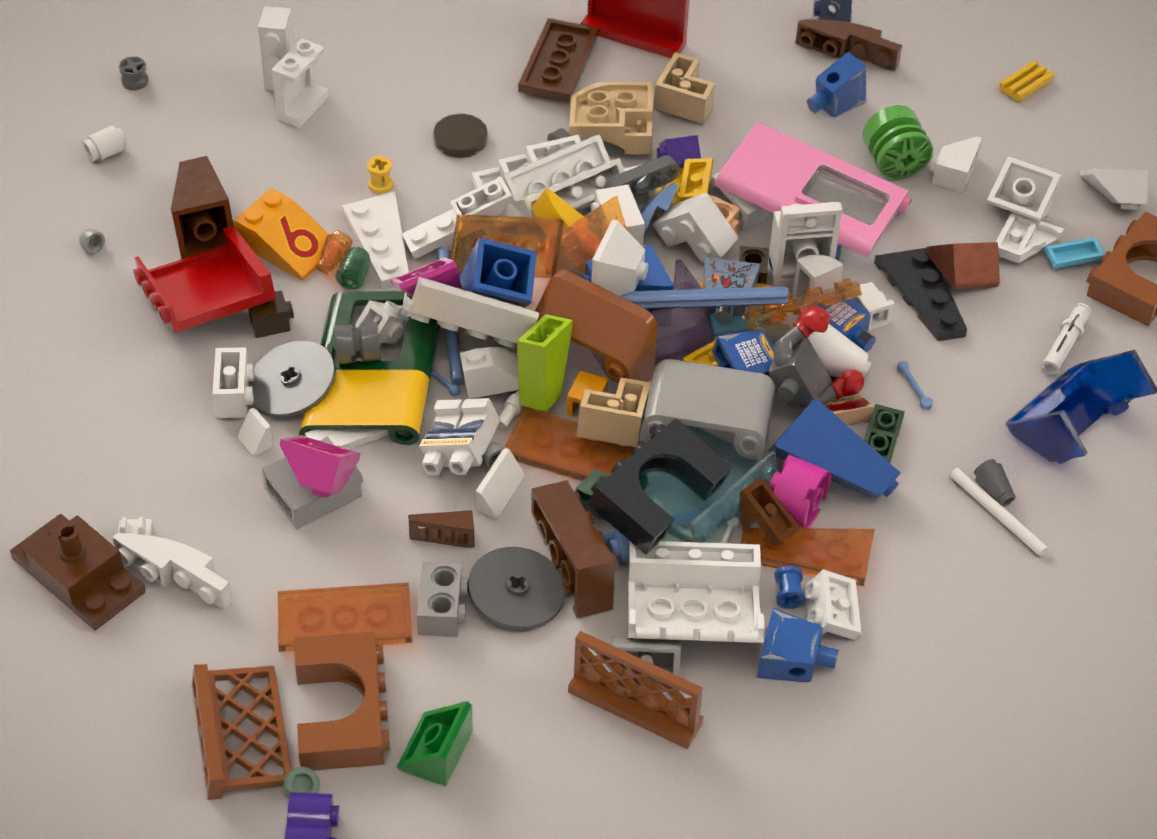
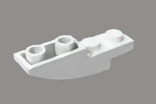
[402,177,513,259]
[112,533,232,610]

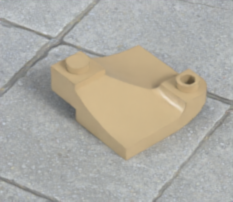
[569,82,653,156]

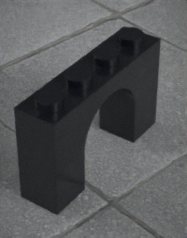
[588,418,733,555]

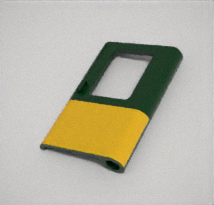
[299,291,440,445]

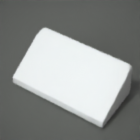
[476,448,524,518]

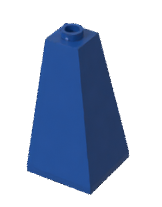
[767,398,901,499]

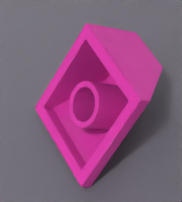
[390,258,462,295]
[279,436,361,497]

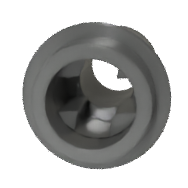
[974,459,1016,507]

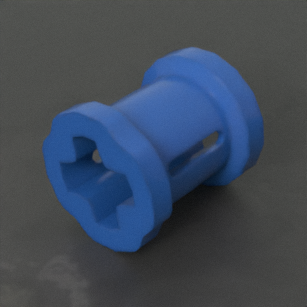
[774,566,806,609]

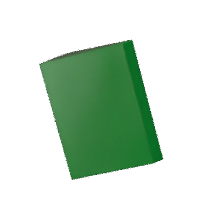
[396,701,473,786]

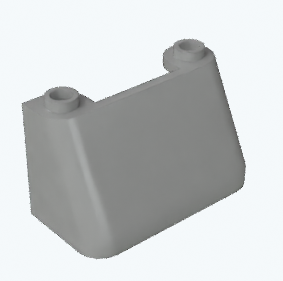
[639,359,775,461]

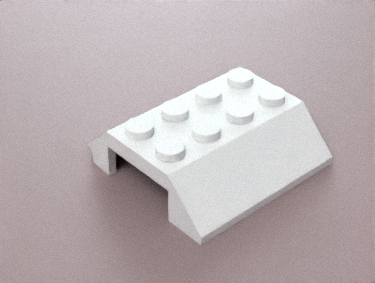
[403,277,540,348]
[628,541,765,643]

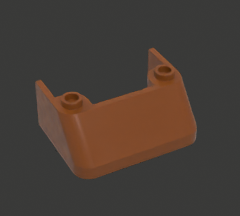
[535,269,658,382]

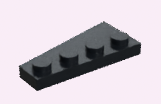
[874,248,967,341]

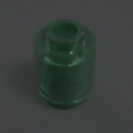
[335,247,371,290]

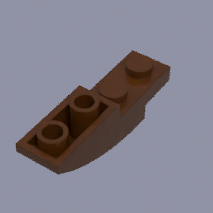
[795,19,902,71]

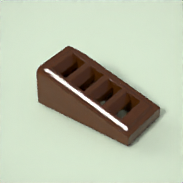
[408,510,475,548]

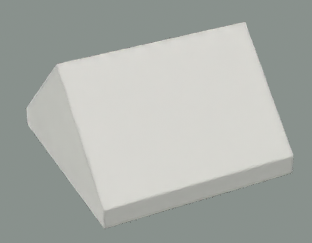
[987,156,1061,222]

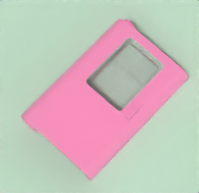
[714,122,912,257]

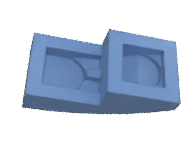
[640,183,679,232]

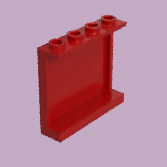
[581,0,689,58]
[133,226,276,333]

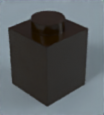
[248,290,294,338]

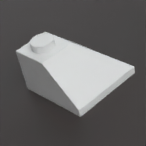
[1080,168,1149,210]
[591,219,648,296]
[460,347,519,399]

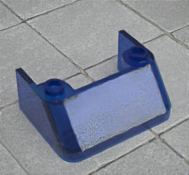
[1005,350,1157,464]

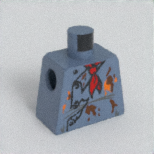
[702,257,760,323]

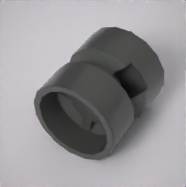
[334,322,381,364]

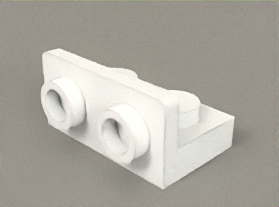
[804,569,862,640]

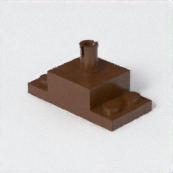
[10,513,146,631]

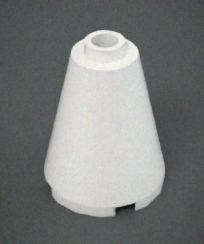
[808,324,872,378]

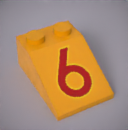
[234,188,340,281]

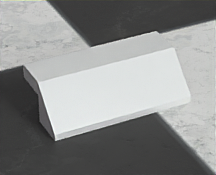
[500,134,625,226]

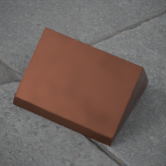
[925,242,1000,289]

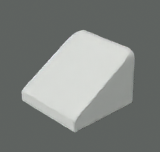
[238,408,273,456]

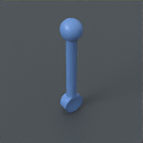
[897,361,933,410]
[431,368,461,396]

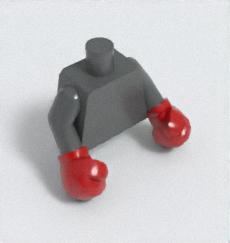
[769,305,865,408]

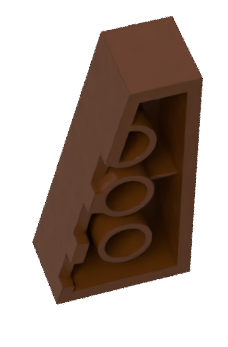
[531,480,618,618]

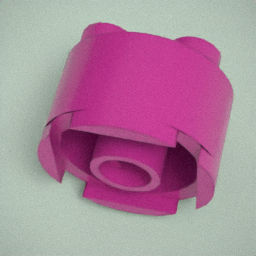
[769,455,831,529]

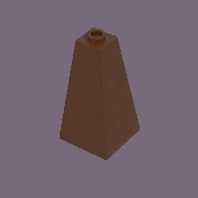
[171,156,234,259]

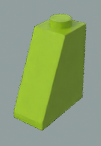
[517,314,573,412]

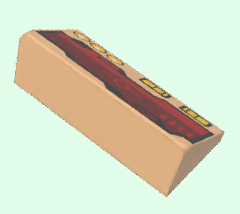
[804,395,873,425]

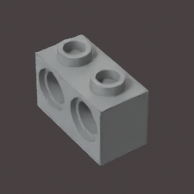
[417,562,468,637]

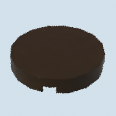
[433,114,488,158]

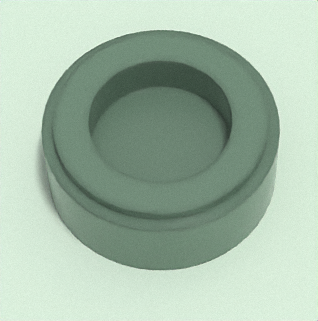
[283,767,320,799]

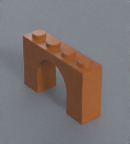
[1086,211,1157,327]
[294,631,390,771]

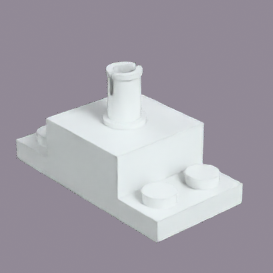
[769,202,842,297]

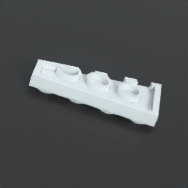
[342,191,409,289]

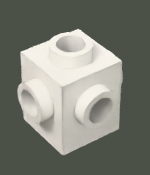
[355,300,408,345]

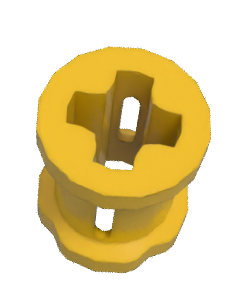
[367,156,393,194]

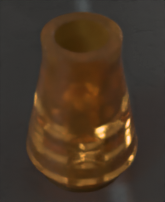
[316,230,353,275]

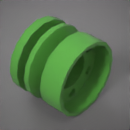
[862,105,933,180]

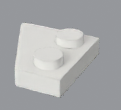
[996,212,1064,264]

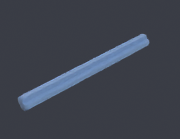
[620,286,788,309]

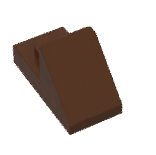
[739,477,801,547]

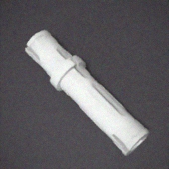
[1041,303,1092,375]

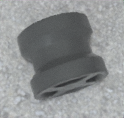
[119,56,148,90]

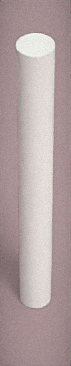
[950,468,1048,557]

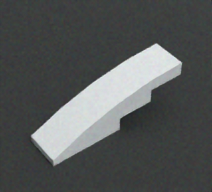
[471,135,581,189]

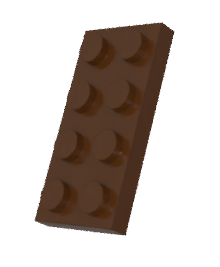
[518,18,598,103]

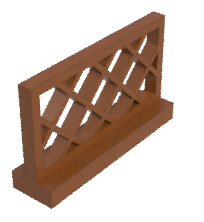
[568,631,704,749]
[191,664,292,800]

